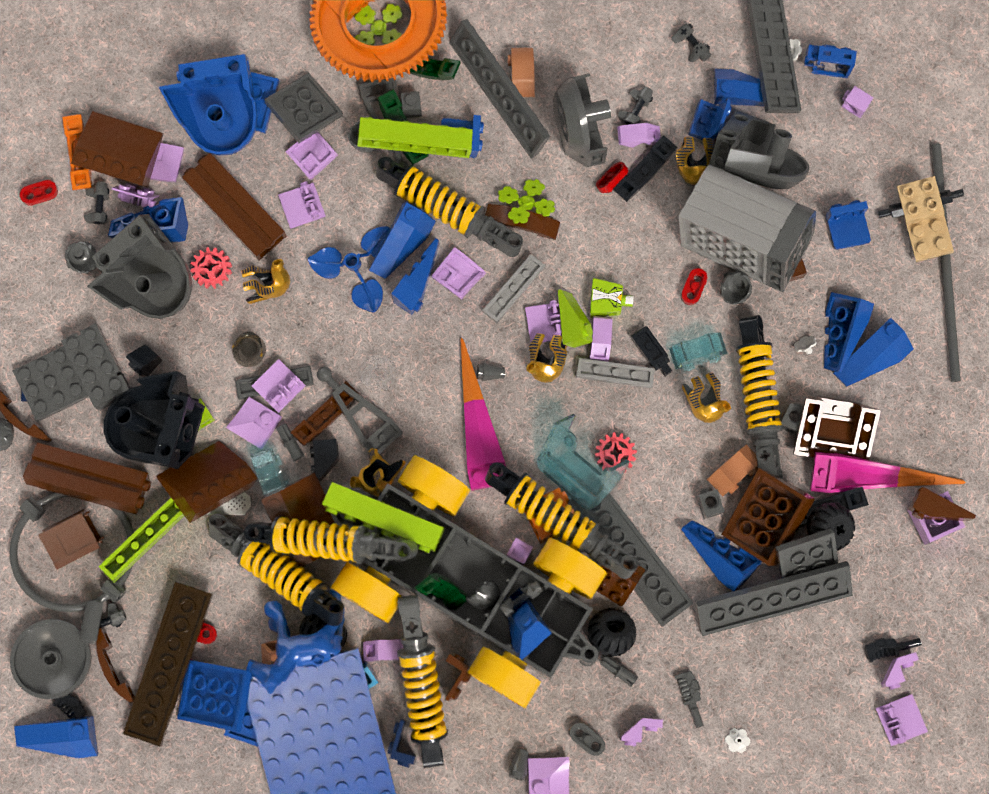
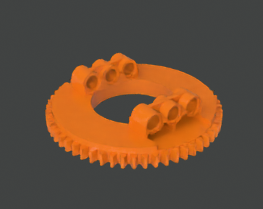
[309,0,447,82]

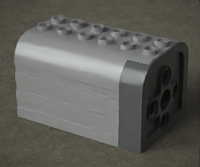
[679,165,816,293]

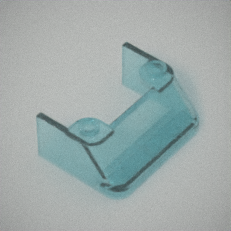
[537,414,630,510]

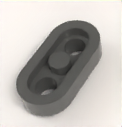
[569,723,605,756]

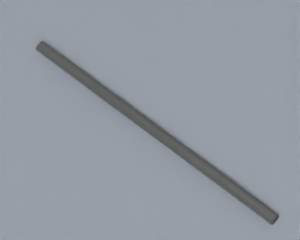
[932,143,961,382]

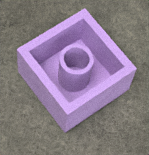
[908,491,965,545]

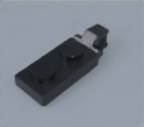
[630,326,672,377]

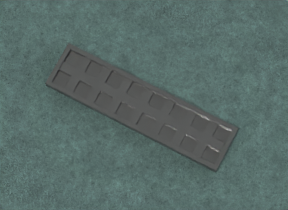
[747,0,802,114]

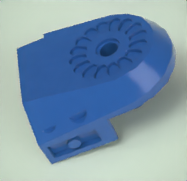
[159,54,258,156]

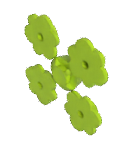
[355,4,403,45]
[498,179,555,223]

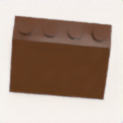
[71,111,164,187]
[156,441,258,523]
[721,468,815,566]
[261,472,335,567]

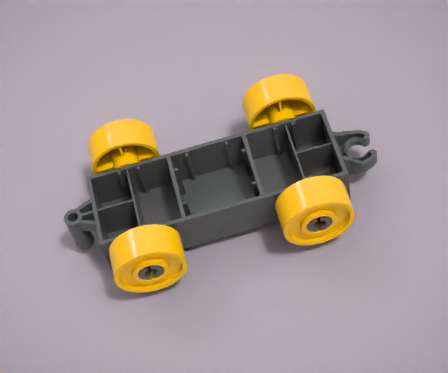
[330,455,607,709]

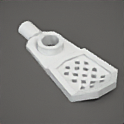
[206,492,251,515]

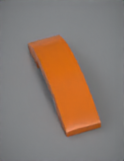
[62,114,92,191]

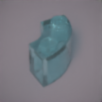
[669,332,727,371]
[250,448,290,496]

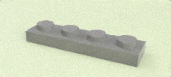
[482,254,545,323]
[576,358,655,388]

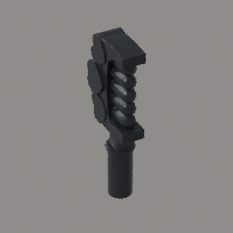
[865,638,922,663]
[52,694,87,719]

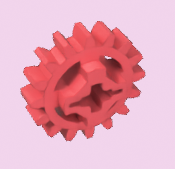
[190,247,232,289]
[594,432,637,475]

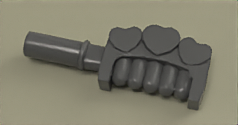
[675,671,704,728]

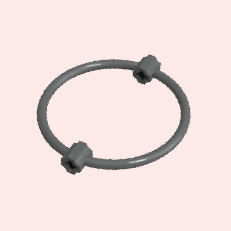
[9,492,134,612]

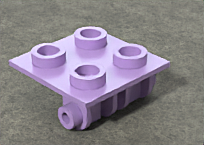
[278,181,326,229]
[112,183,159,208]
[525,300,562,343]
[252,359,306,413]
[875,694,928,746]

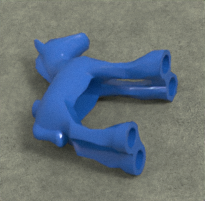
[250,589,345,695]

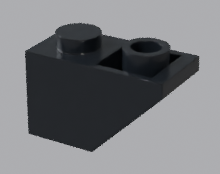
[126,344,162,376]
[310,439,339,482]

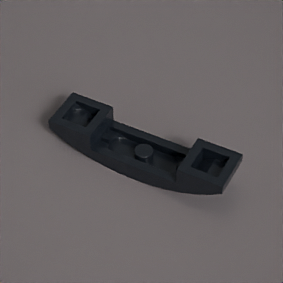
[613,135,678,202]
[801,486,869,525]

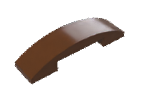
[485,204,560,240]
[290,381,359,446]
[0,390,52,442]
[96,628,135,703]

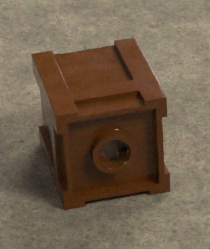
[38,508,105,570]

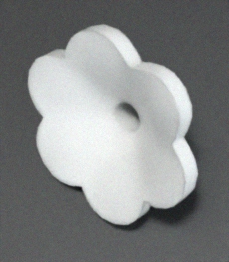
[789,39,802,61]
[794,336,817,354]
[725,728,750,753]

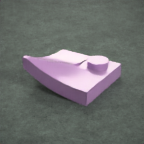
[286,132,338,180]
[151,143,184,183]
[431,247,486,300]
[226,397,282,449]
[528,757,569,794]

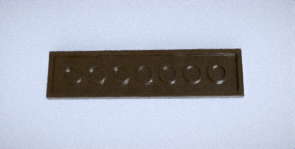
[123,582,213,747]

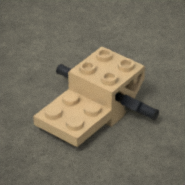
[878,176,964,262]

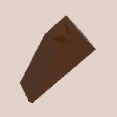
[908,487,976,521]

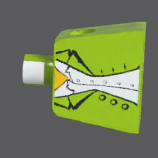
[590,278,633,318]

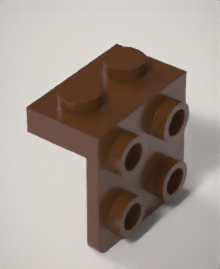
[597,549,646,606]
[445,653,471,702]

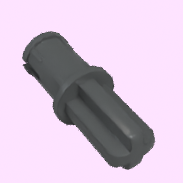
[277,424,304,461]
[600,655,638,687]

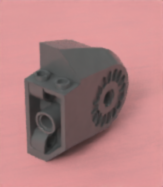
[553,73,611,167]
[709,110,810,189]
[87,214,193,319]

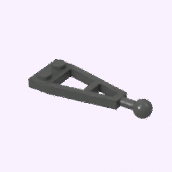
[359,78,409,168]
[317,366,403,454]

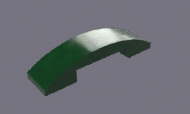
[410,58,461,80]
[377,89,429,164]
[415,573,467,610]

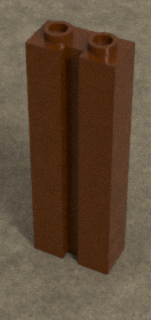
[182,153,287,261]
[23,442,151,515]

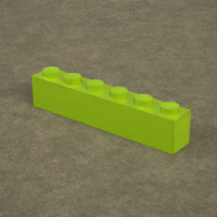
[357,117,473,158]
[323,482,444,553]
[99,498,184,583]

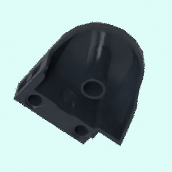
[104,371,205,469]

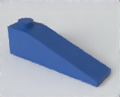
[714,69,764,106]
[108,197,188,243]
[368,202,436,279]
[391,238,440,315]
[824,292,874,373]
[833,318,914,387]
[681,520,762,592]
[508,588,552,660]
[14,716,98,758]

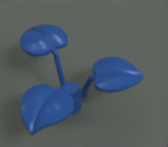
[308,226,390,313]

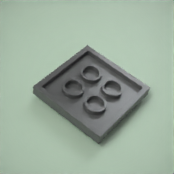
[264,73,343,143]
[12,346,89,422]
[776,528,839,579]

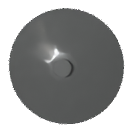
[10,619,92,700]

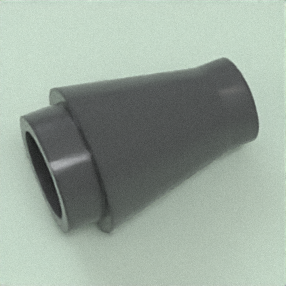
[477,362,505,381]
[508,749,529,781]

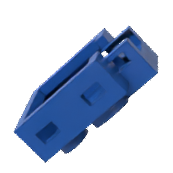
[804,45,857,78]

